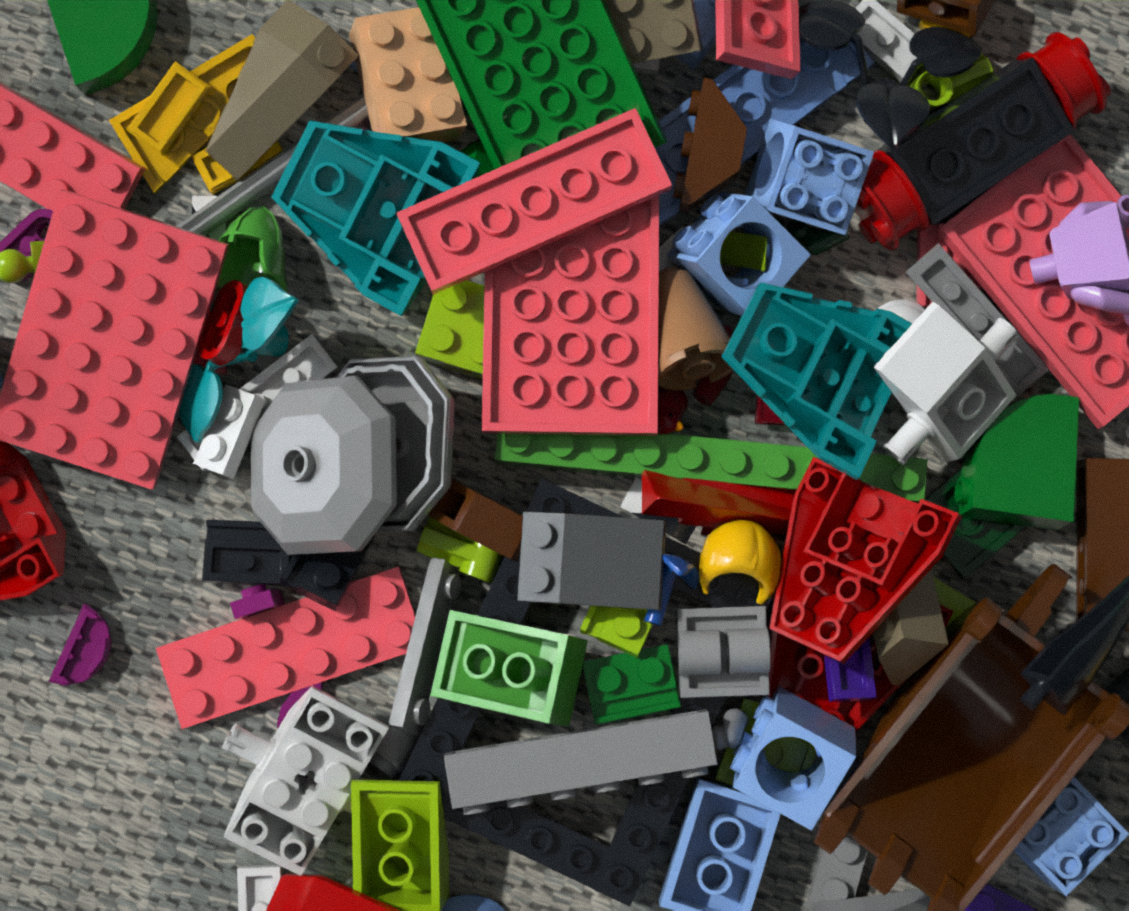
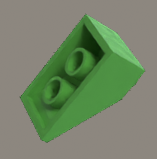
[430,610,588,727]

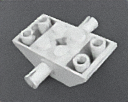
[874,302,1020,465]
[222,685,389,876]

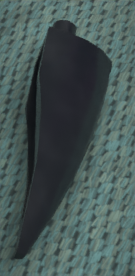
[1020,575,1129,715]

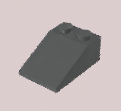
[517,512,667,610]

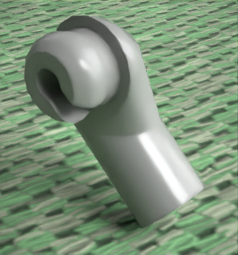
[711,708,749,750]

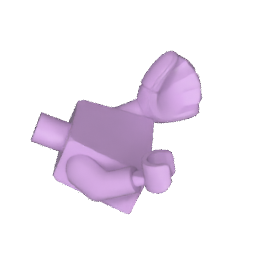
[1030,195,1129,326]

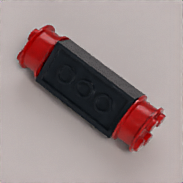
[854,32,1111,251]

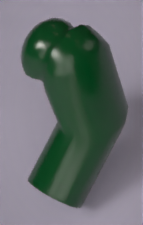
[786,219,850,255]

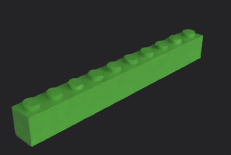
[495,434,928,503]

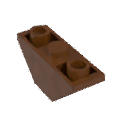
[673,78,747,213]
[427,477,523,561]

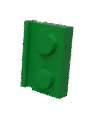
[583,644,681,724]

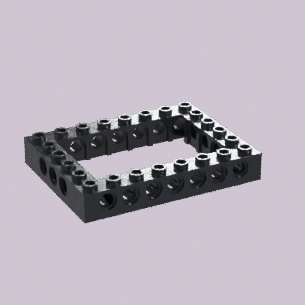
[399,478,776,906]

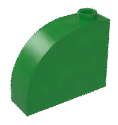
[47,0,158,96]
[954,394,1079,531]

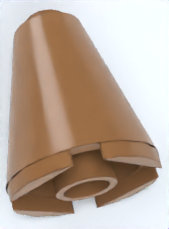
[658,267,733,391]

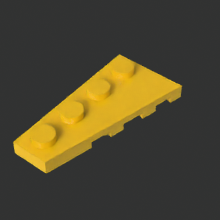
[108,34,255,194]

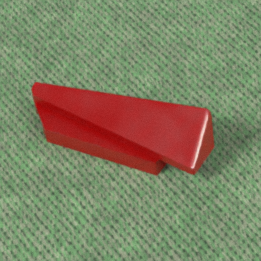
[642,470,796,535]

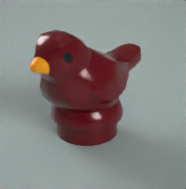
[658,386,688,434]

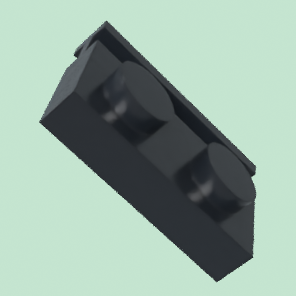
[202,520,292,586]
[279,535,375,611]

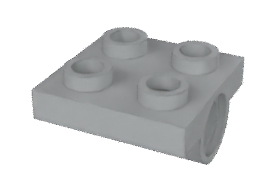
[677,606,770,698]

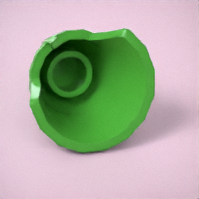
[216,206,287,292]

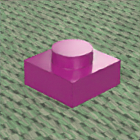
[230,584,285,619]

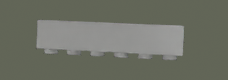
[444,709,717,815]

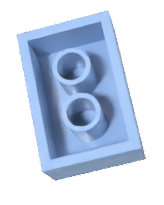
[658,776,780,911]

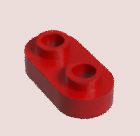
[199,280,248,366]

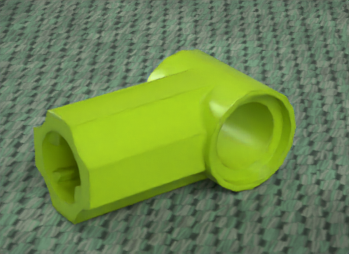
[909,53,993,113]
[416,517,504,584]

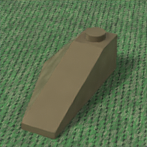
[205,0,359,180]

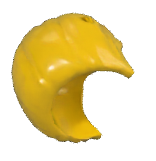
[699,520,782,605]

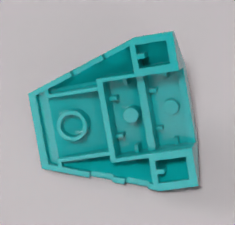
[271,120,481,316]
[721,282,912,480]

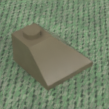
[872,569,949,685]

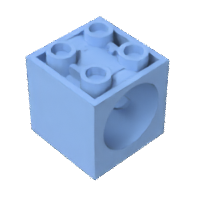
[745,119,874,235]
[666,192,811,316]
[730,686,856,831]
[1013,777,1129,896]

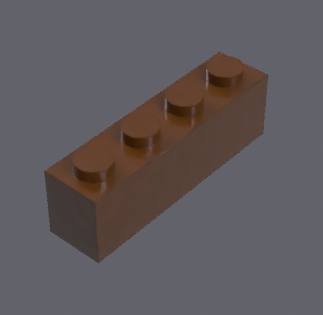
[1076,458,1129,631]

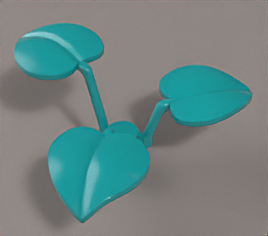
[179,277,299,443]

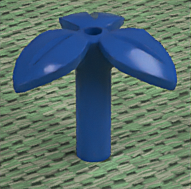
[644,554,699,626]

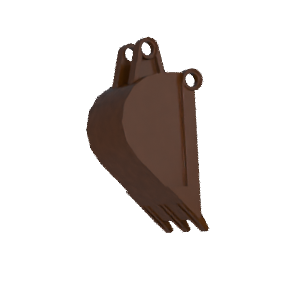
[814,564,1129,911]

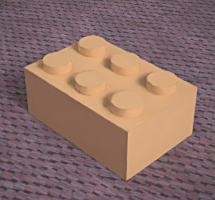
[349,7,467,143]

